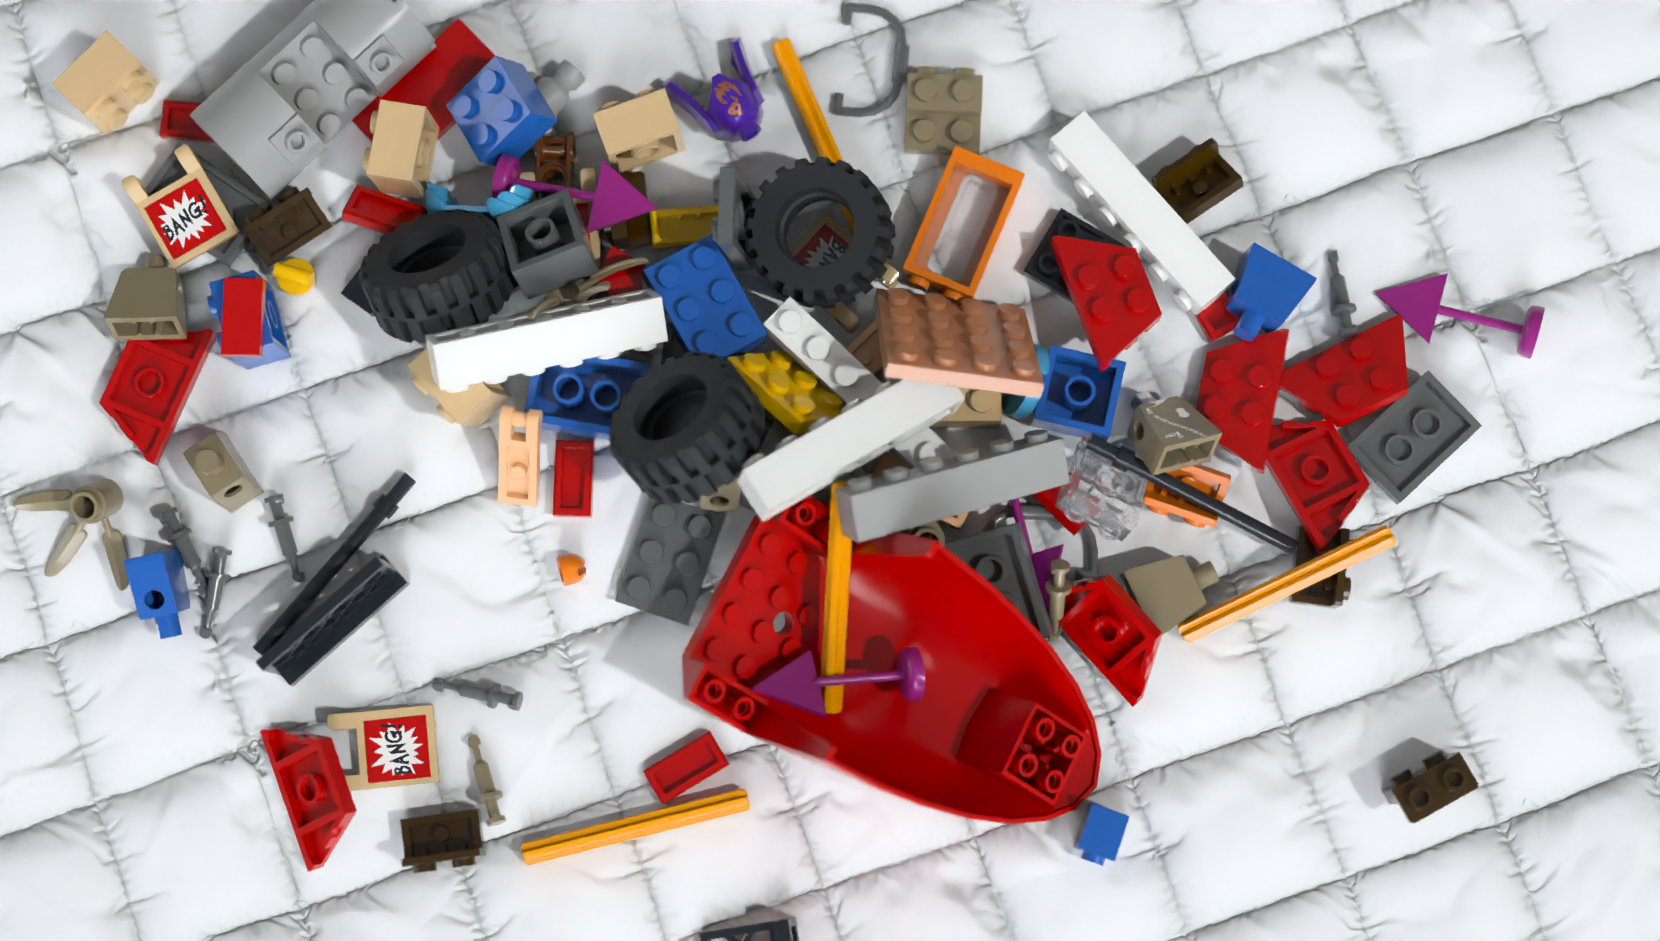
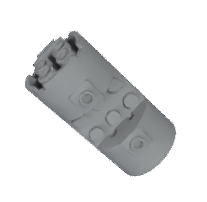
[189,0,437,200]

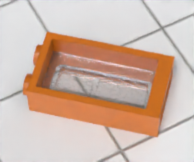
[902,145,1025,303]

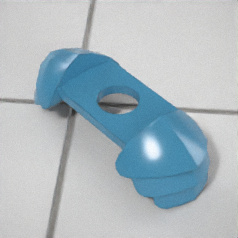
[424,181,534,223]

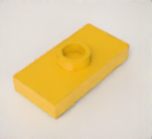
[650,205,718,250]

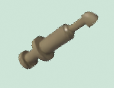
[1045,559,1072,641]
[468,735,506,827]

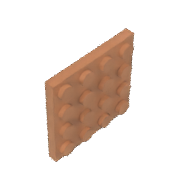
[874,288,1044,398]

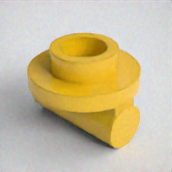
[273,258,316,296]

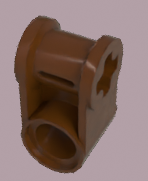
[535,131,576,198]

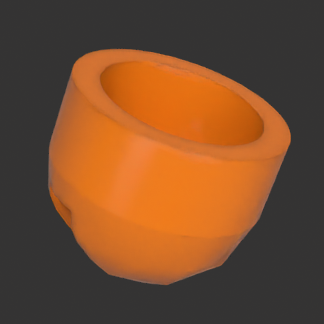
[556,554,586,587]

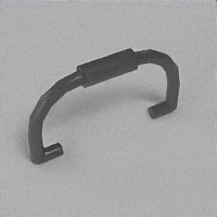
[833,3,910,117]
[982,504,1098,579]

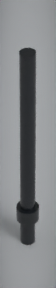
[1086,434,1298,554]
[253,472,416,655]

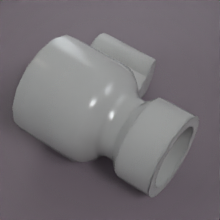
[528,60,585,116]

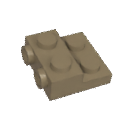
[904,66,983,155]

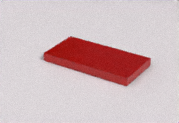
[351,18,495,142]

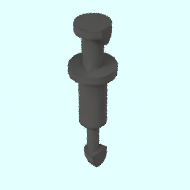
[1327,250,1357,338]
[264,494,305,582]
[158,507,208,594]
[199,547,232,639]
[432,679,523,711]

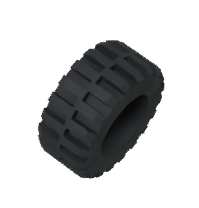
[744,157,896,309]
[359,209,516,344]
[609,352,765,504]

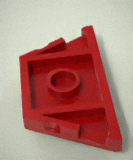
[1051,235,1162,371]
[1279,314,1408,428]
[99,328,217,466]
[1196,329,1290,474]
[1265,421,1370,553]
[1058,574,1163,707]
[260,727,357,872]

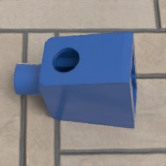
[1226,242,1317,341]
[123,549,190,639]

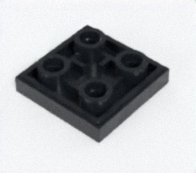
[1022,208,1126,304]

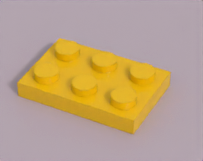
[726,350,845,434]

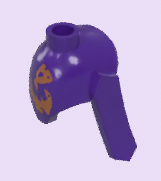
[660,37,764,142]

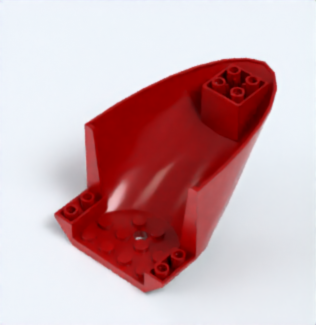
[682,495,1102,824]

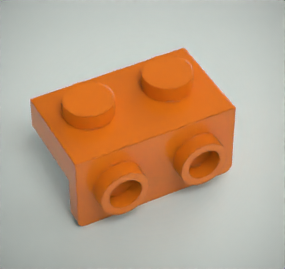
[1141,464,1231,528]

